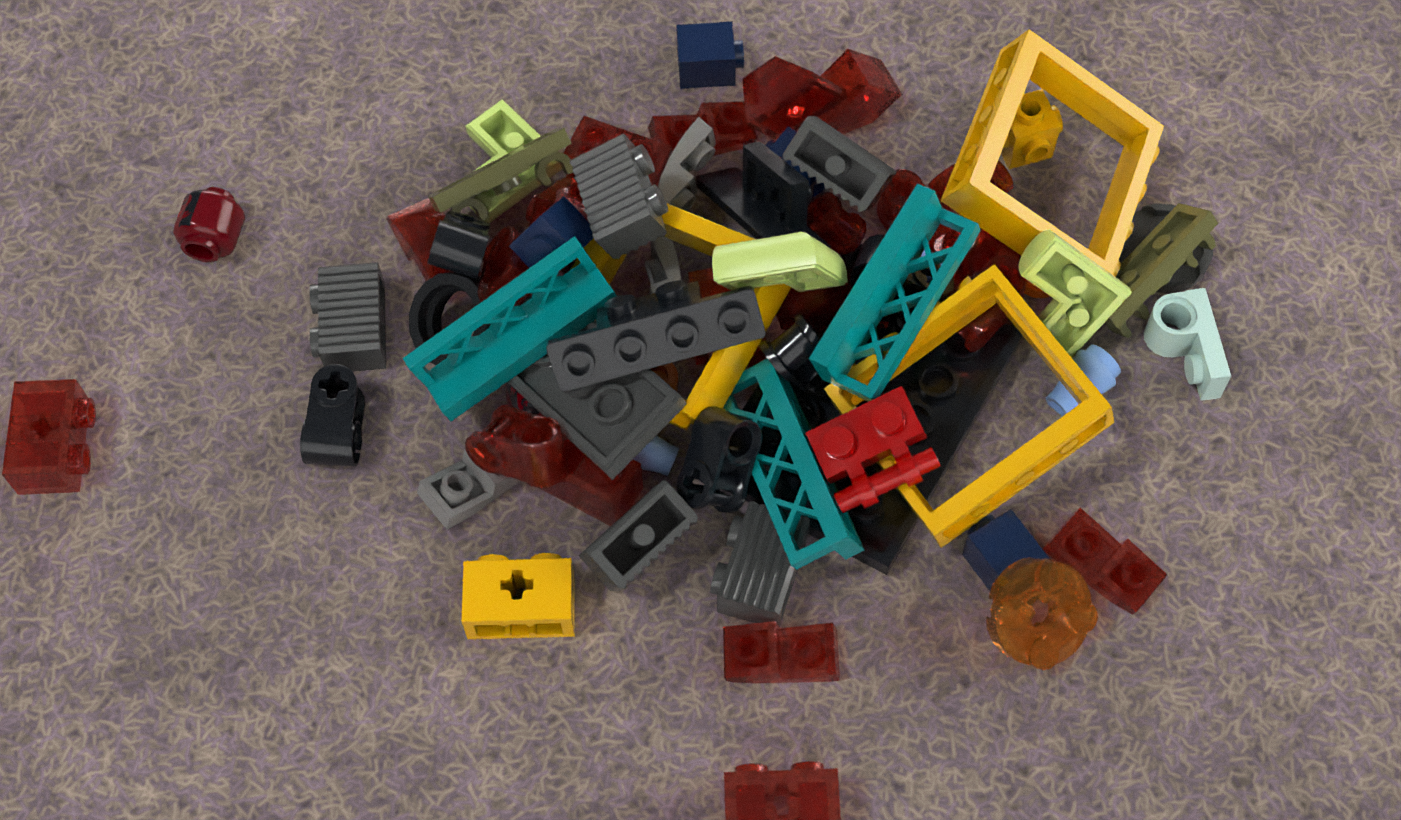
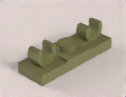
[428,128,573,220]
[1104,203,1219,338]

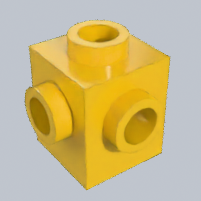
[1001,89,1063,170]

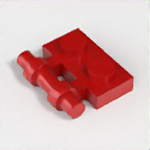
[805,386,941,513]

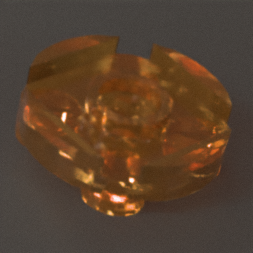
[986,557,1098,670]

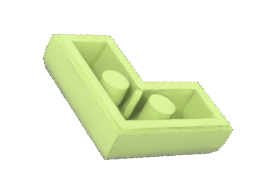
[466,99,562,223]
[1019,229,1132,358]
[712,232,848,292]

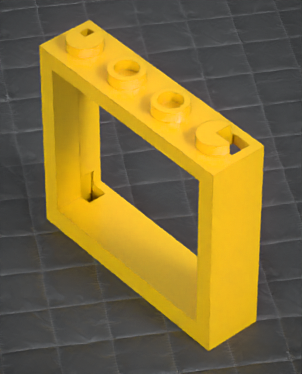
[941,29,1164,277]
[571,203,791,431]
[824,264,1115,548]

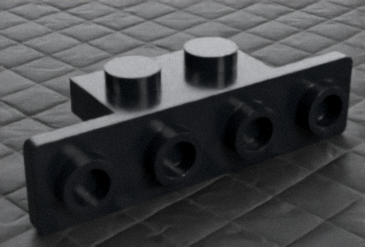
[696,142,831,249]
[546,280,766,392]

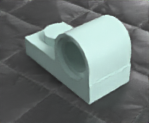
[1144,288,1231,401]

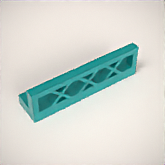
[809,183,981,402]
[403,236,617,421]
[724,359,864,570]

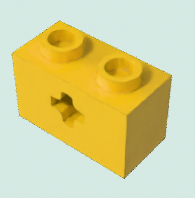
[461,553,575,639]

